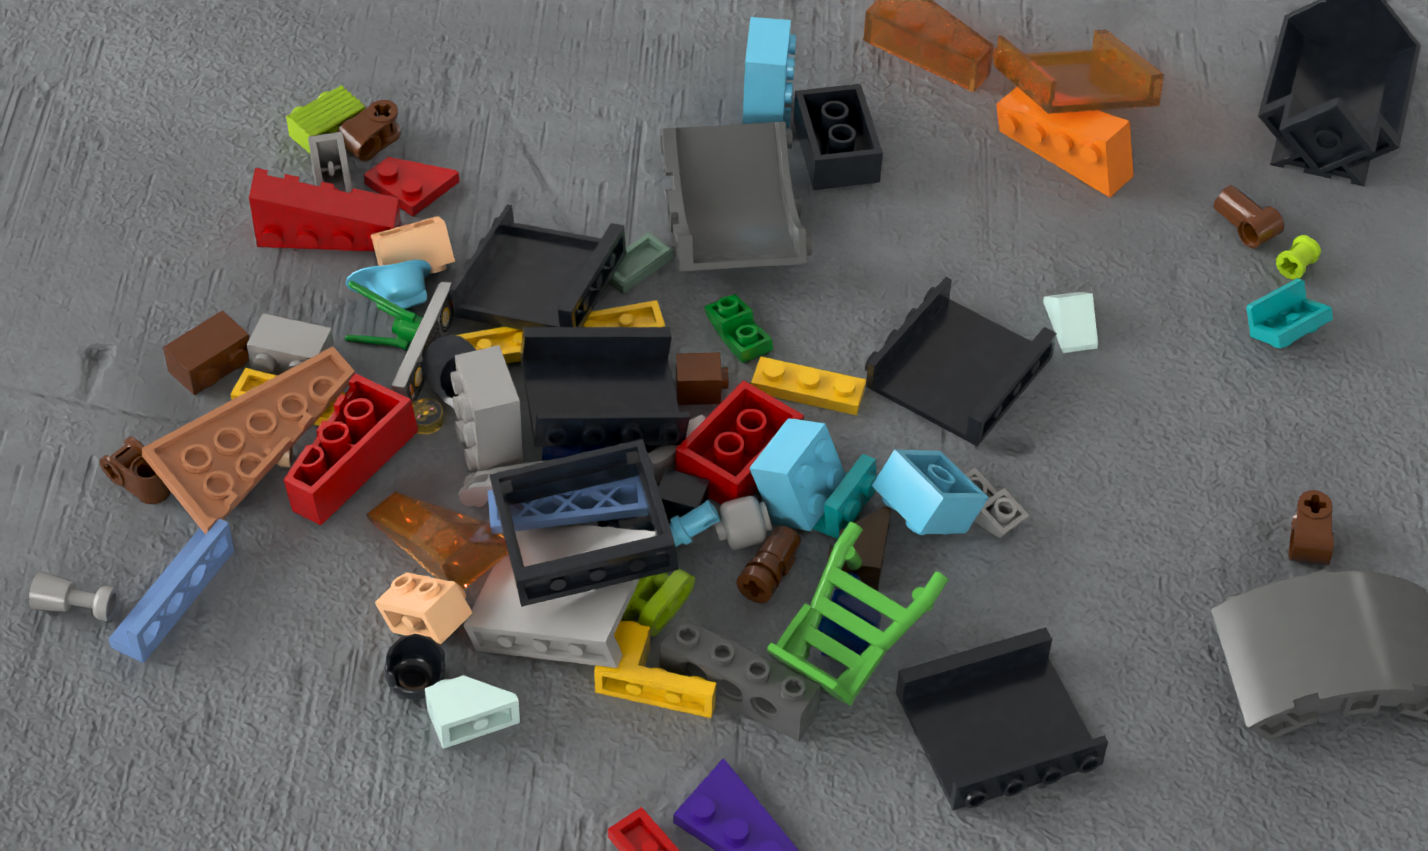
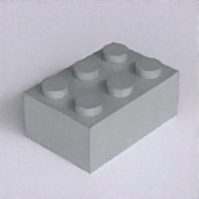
[450,345,523,473]

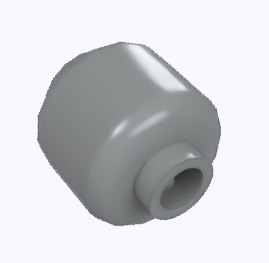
[715,495,772,550]

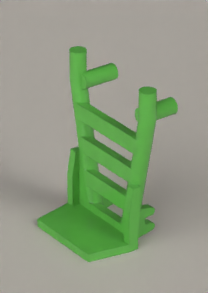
[767,521,949,706]

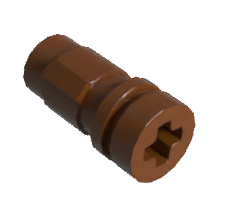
[736,526,801,603]

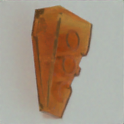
[366,491,508,589]

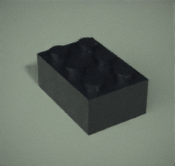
[793,84,883,190]

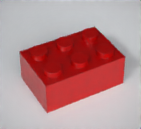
[676,380,804,504]

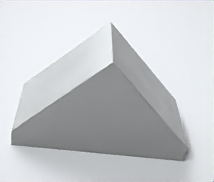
[308,132,353,193]

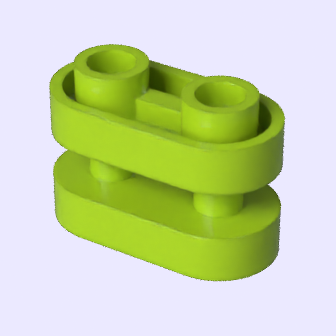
[621,568,695,637]

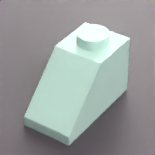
[425,675,520,749]

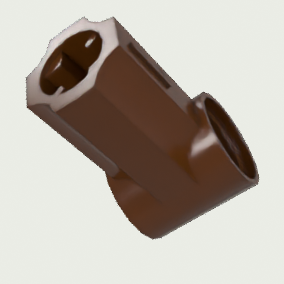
[1213,185,1284,249]

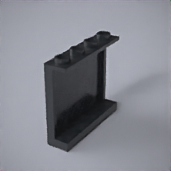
[449,204,627,330]

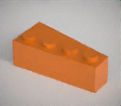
[996,84,1134,198]

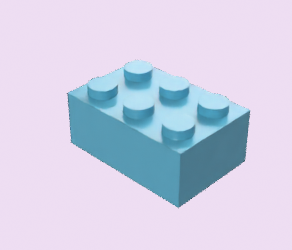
[743,17,797,127]

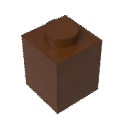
[676,352,729,405]

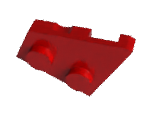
[364,157,460,217]

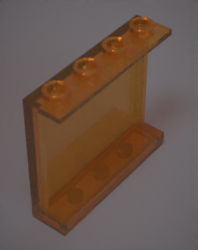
[993,29,1164,114]

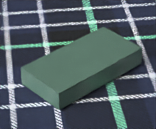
[609,232,673,294]

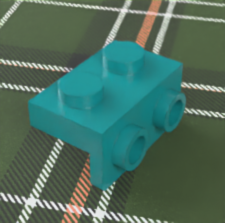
[1246,278,1333,348]
[812,454,877,539]

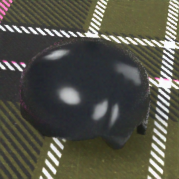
[384,634,446,700]

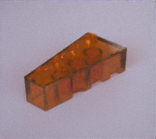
[863,0,994,92]

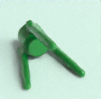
[345,281,423,350]

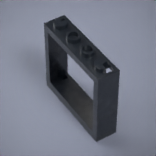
[489,439,679,607]

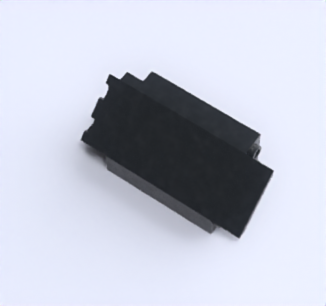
[1258,0,1421,187]

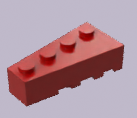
[249,168,401,252]
[284,373,418,525]

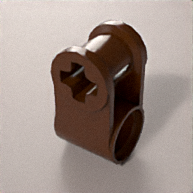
[338,99,401,162]
[99,436,171,504]
[1288,490,1334,565]

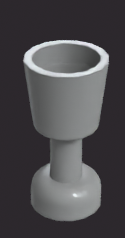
[29,571,119,622]

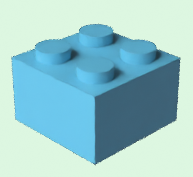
[749,418,846,531]
[872,449,989,535]

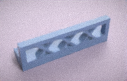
[488,476,648,534]
[108,518,234,663]

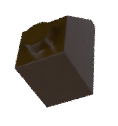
[827,507,891,591]

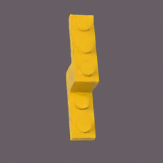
[594,620,716,718]

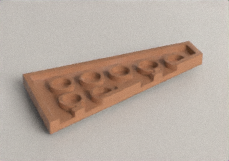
[142,346,355,534]

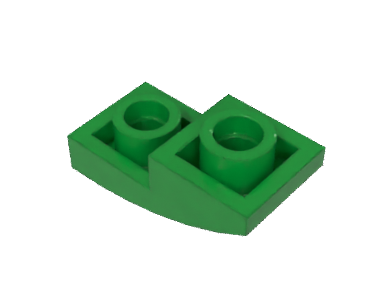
[704,294,773,363]

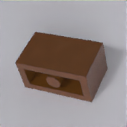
[163,310,250,395]

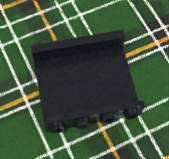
[865,277,1057,447]
[520,327,690,447]
[896,627,1108,811]

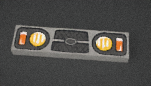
[392,282,455,408]

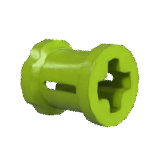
[1276,235,1322,280]

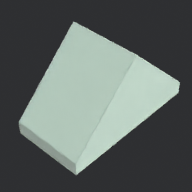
[1043,292,1098,353]

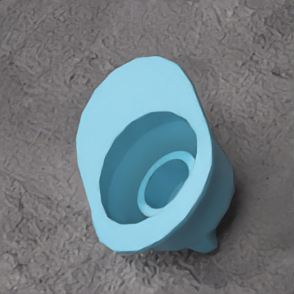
[345,260,431,309]

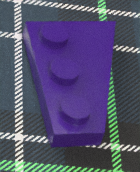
[673,758,799,851]

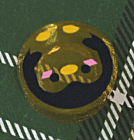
[412,398,444,434]

